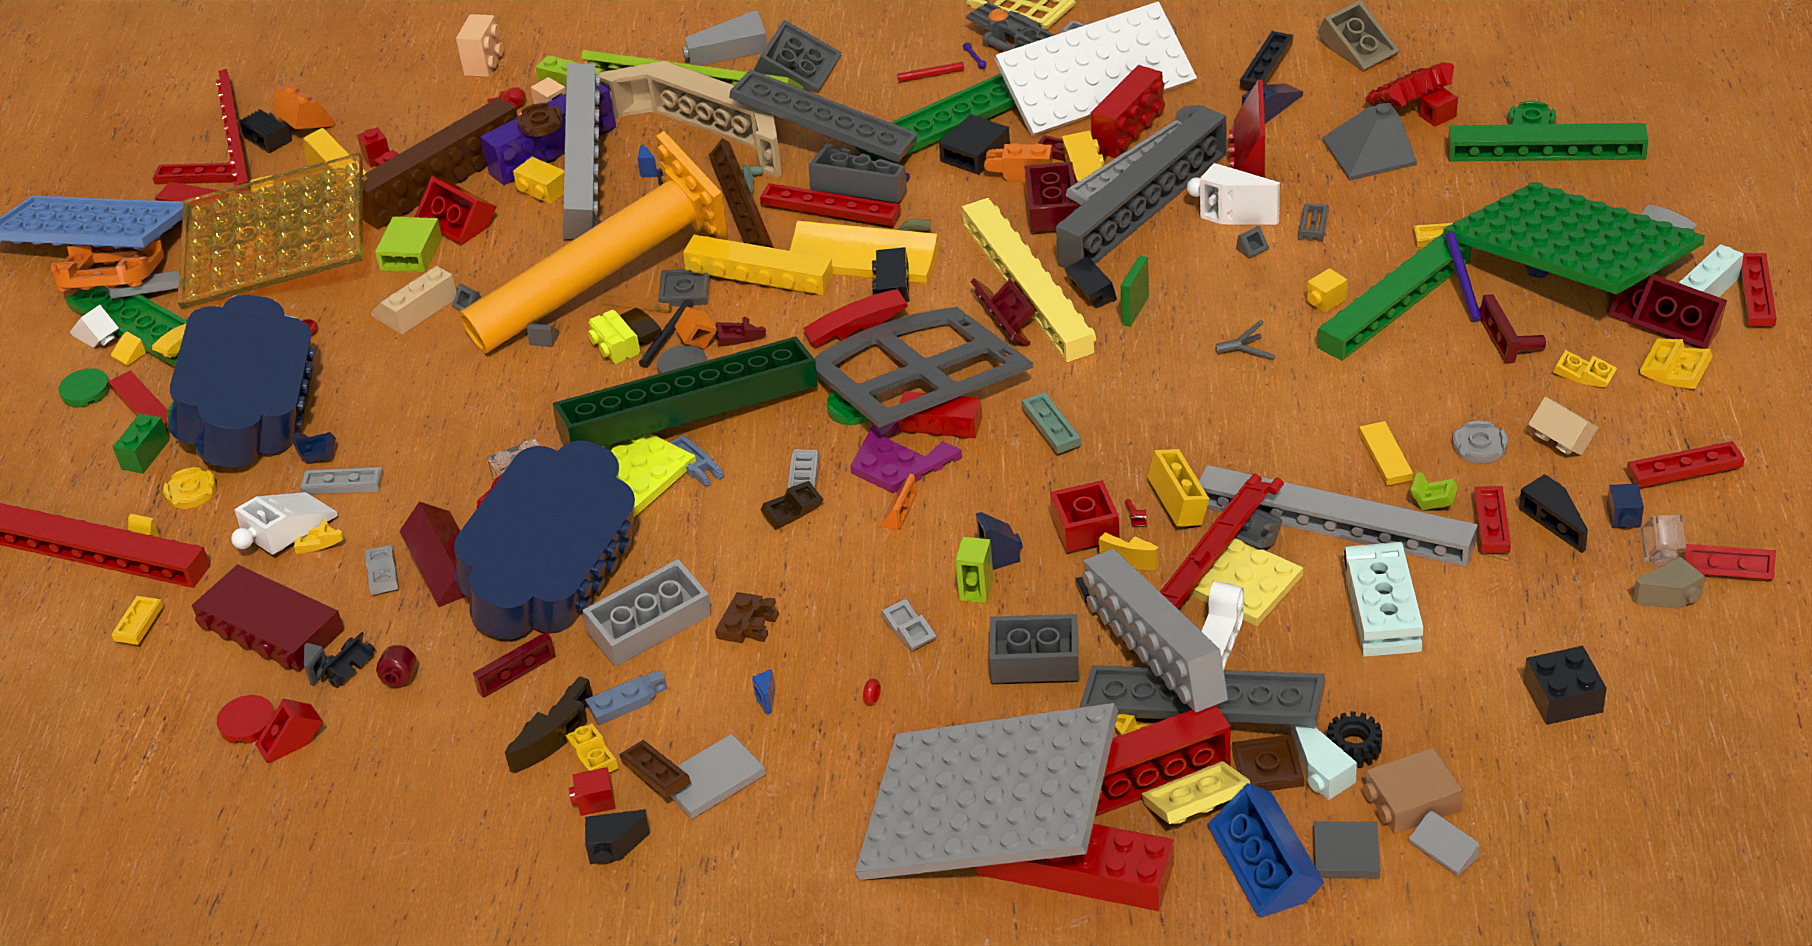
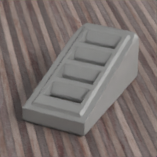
[788,449,821,489]

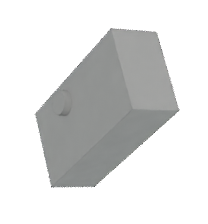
[583,559,711,667]

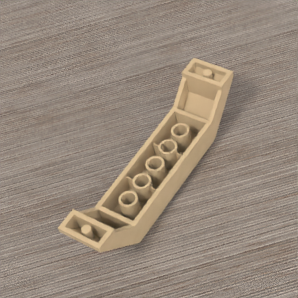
[598,61,782,178]

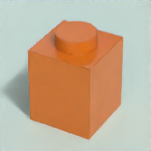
[675,306,717,349]

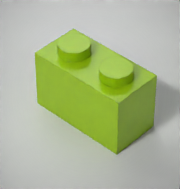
[955,537,994,603]

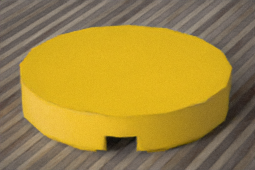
[163,467,217,509]

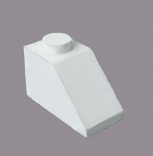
[70,305,118,348]

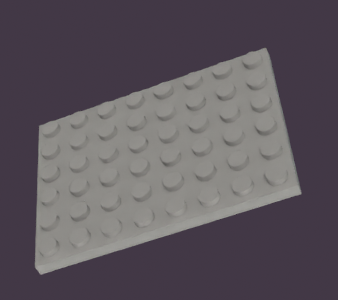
[855,703,1119,880]

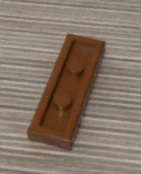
[619,740,691,798]

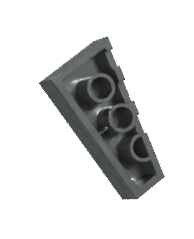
[809,143,907,203]

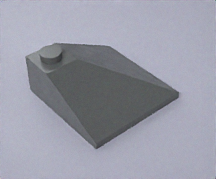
[753,20,842,93]
[1322,103,1417,181]

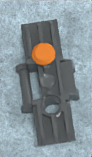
[966,2,1055,52]

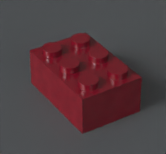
[1025,162,1078,232]

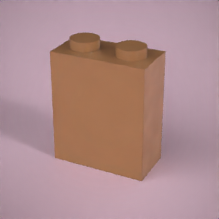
[1363,748,1463,834]

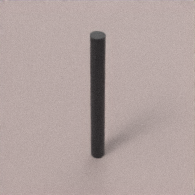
[639,299,693,368]

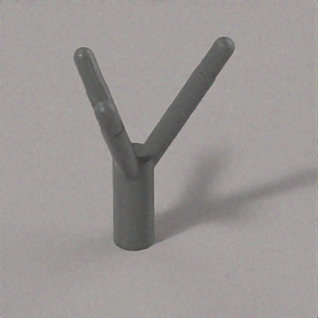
[1216,320,1275,360]

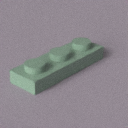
[1022,392,1081,454]

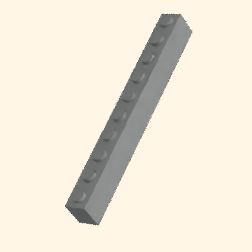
[1199,465,1477,567]

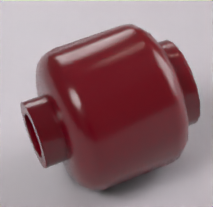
[376,645,418,687]

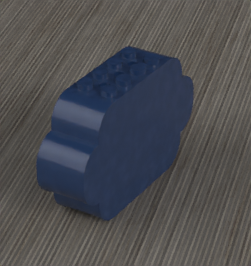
[168,295,315,467]
[454,440,635,639]

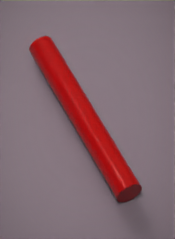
[897,62,964,82]

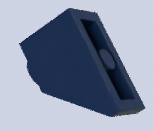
[976,512,1023,570]

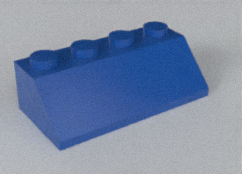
[1207,783,1324,917]

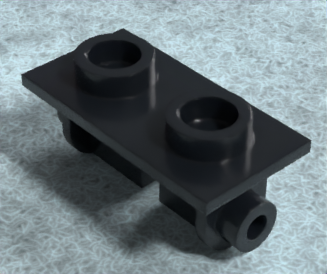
[321,632,375,687]

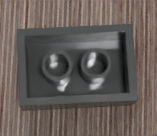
[989,614,1079,683]

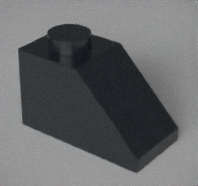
[585,809,650,864]

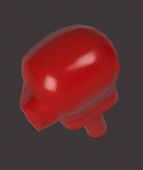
[488,87,526,110]

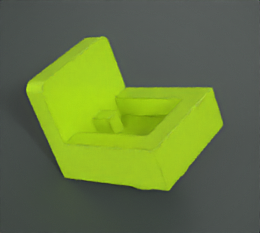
[1410,472,1458,510]

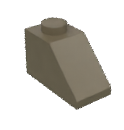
[1633,557,1705,609]

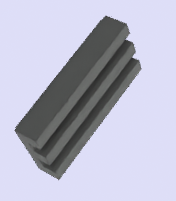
[1298,203,1329,242]

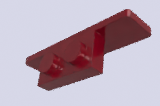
[970,278,1037,346]

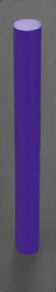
[1445,232,1482,322]

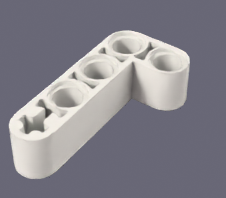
[1202,581,1244,670]

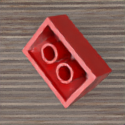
[415,176,497,245]

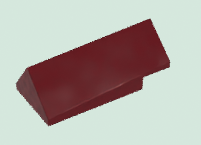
[1608,274,1727,349]
[400,501,466,608]

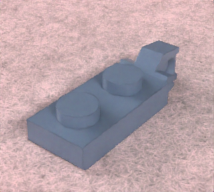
[585,671,667,725]

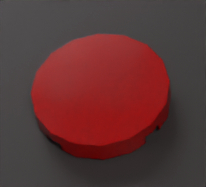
[217,695,275,744]

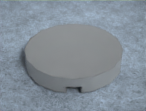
[1452,420,1508,464]

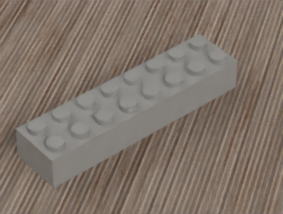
[563,63,600,239]
[1082,549,1228,712]

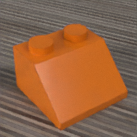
[272,84,335,129]

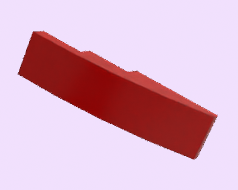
[803,289,908,349]

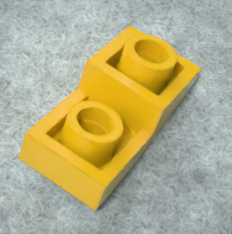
[152,323,187,357]
[1553,350,1617,387]
[1099,532,1159,570]
[566,723,619,773]

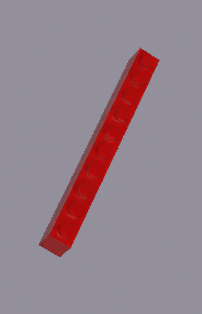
[0,503,210,588]

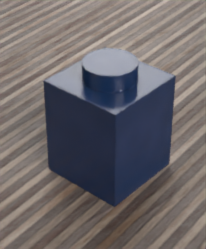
[1607,484,1644,528]

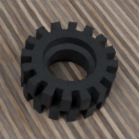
[1327,711,1382,768]

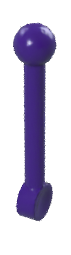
[963,43,987,69]

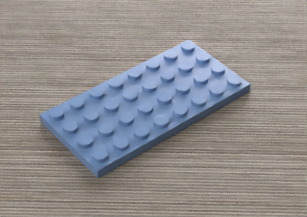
[0,196,193,249]

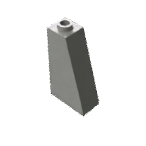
[682,10,767,66]

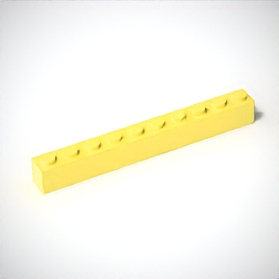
[962,198,1096,363]

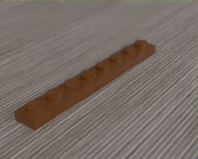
[709,138,774,248]

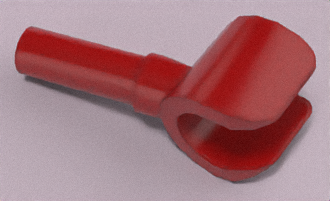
[1125,499,1147,526]

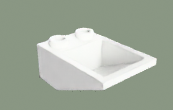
[1187,163,1280,225]
[231,492,338,555]

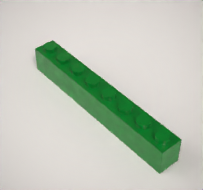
[1448,123,1649,162]
[1317,233,1471,361]

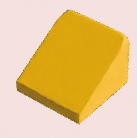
[111,332,146,366]
[128,514,160,537]

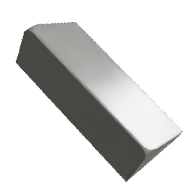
[1409,811,1480,876]

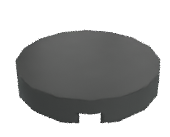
[657,345,707,374]

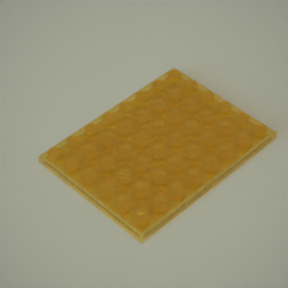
[177,152,363,309]

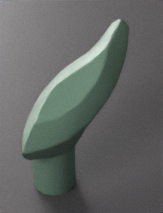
[742,164,763,194]

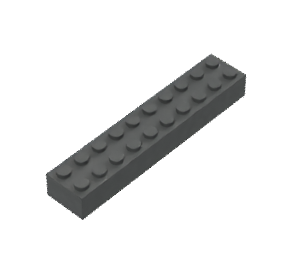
[1056,107,1227,268]

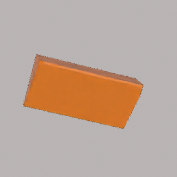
[881,474,917,530]

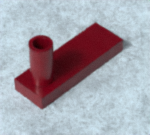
[1480,294,1546,363]

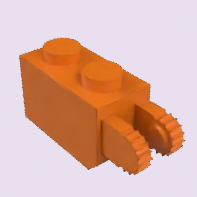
[984,143,1053,182]

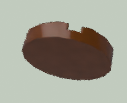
[516,103,563,136]

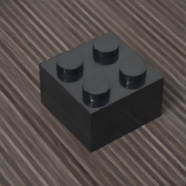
[1523,646,1607,725]

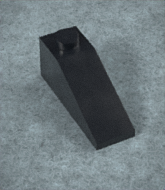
[1519,474,1588,553]

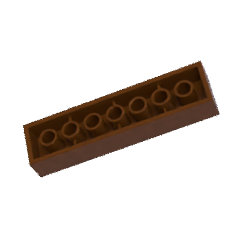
[351,97,517,230]

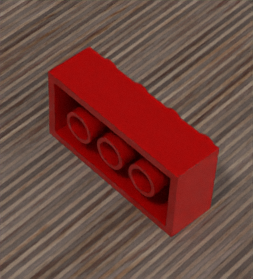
[1090,65,1165,158]

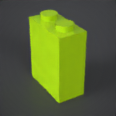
[375,217,442,272]

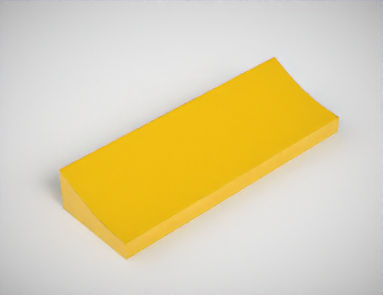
[789,221,939,283]

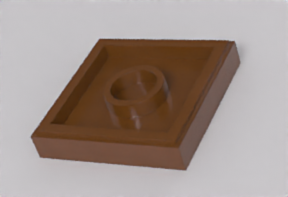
[1232,734,1304,791]

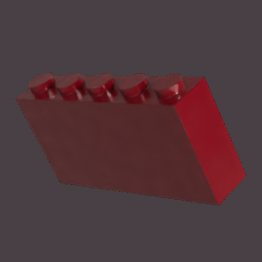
[192,564,344,673]

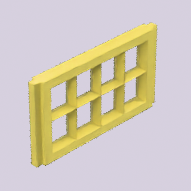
[967,0,1076,30]

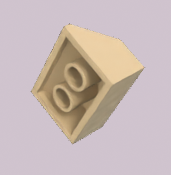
[370,266,457,335]

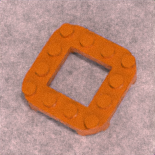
[51,238,164,291]

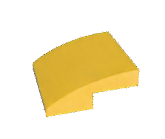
[1640,339,1712,389]

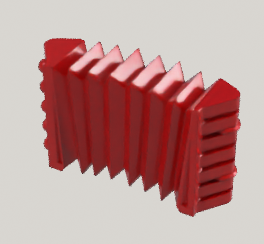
[1366,62,1454,108]

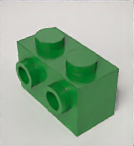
[113,413,169,474]

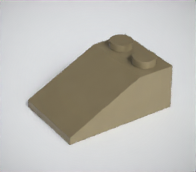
[1317,0,1400,72]

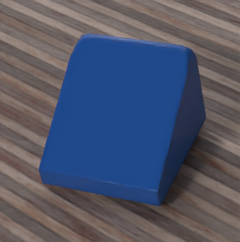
[637,145,657,177]
[752,669,775,715]

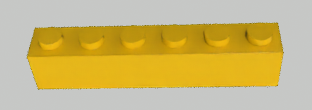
[683,235,833,295]

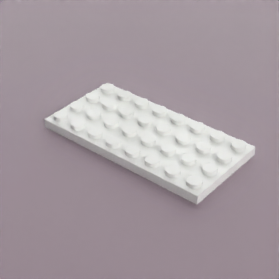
[994,1,1197,137]

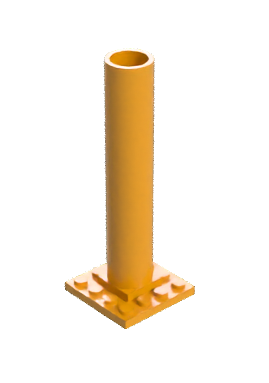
[458,131,728,354]

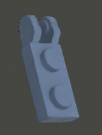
[669,435,724,487]

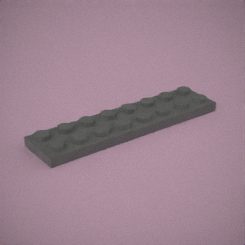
[729,70,918,162]
[1079,665,1326,725]

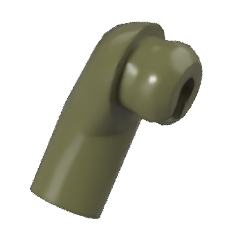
[898,218,931,232]

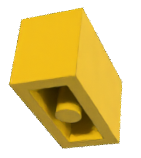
[513,157,564,204]

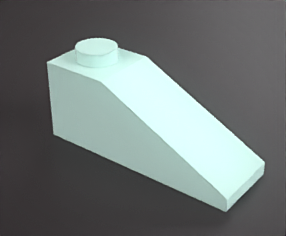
[1290,724,1357,801]

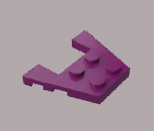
[850,421,962,493]

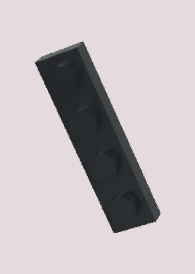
[1240,31,1293,90]

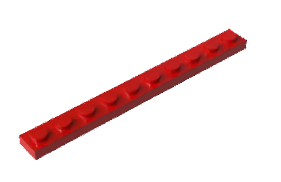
[216,69,253,203]

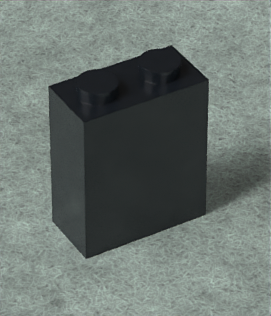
[939,114,1010,175]

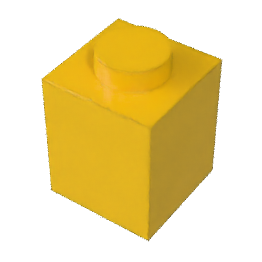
[1307,268,1348,313]

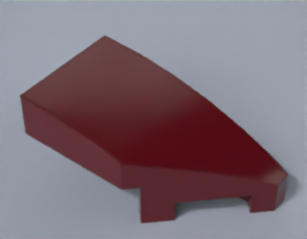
[715,316,766,346]

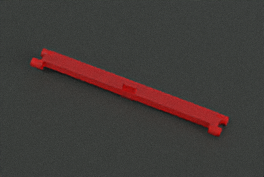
[1123,474,1284,646]

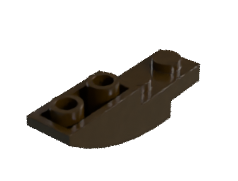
[505,676,593,773]

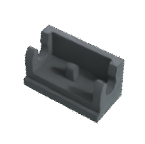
[1221,502,1283,549]

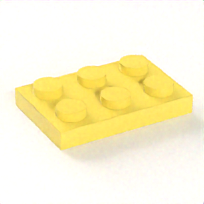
[1142,761,1250,824]

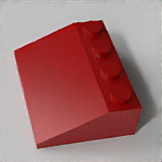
[1229,80,1265,178]

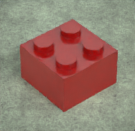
[1050,480,1120,552]

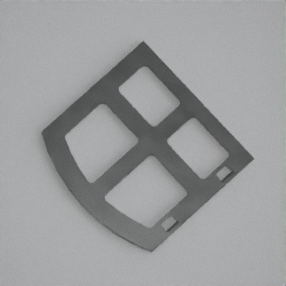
[814,307,1033,427]

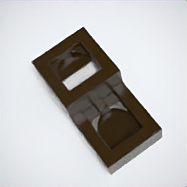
[619,308,663,343]
[761,481,824,529]

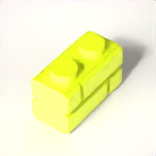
[588,310,640,364]

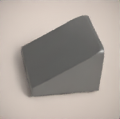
[304,643,326,686]

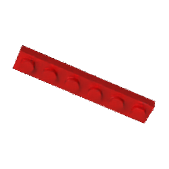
[760,183,901,226]

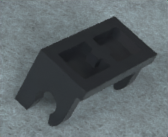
[1065,256,1117,308]

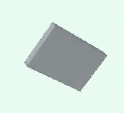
[670,734,766,819]

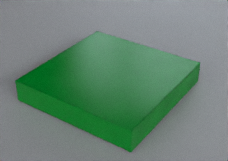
[1120,256,1149,327]

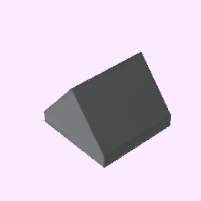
[1236,225,1269,258]
[452,284,481,311]
[527,323,559,347]

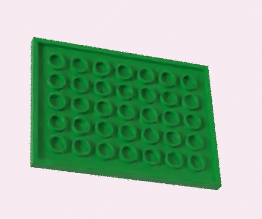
[1443,182,1705,294]

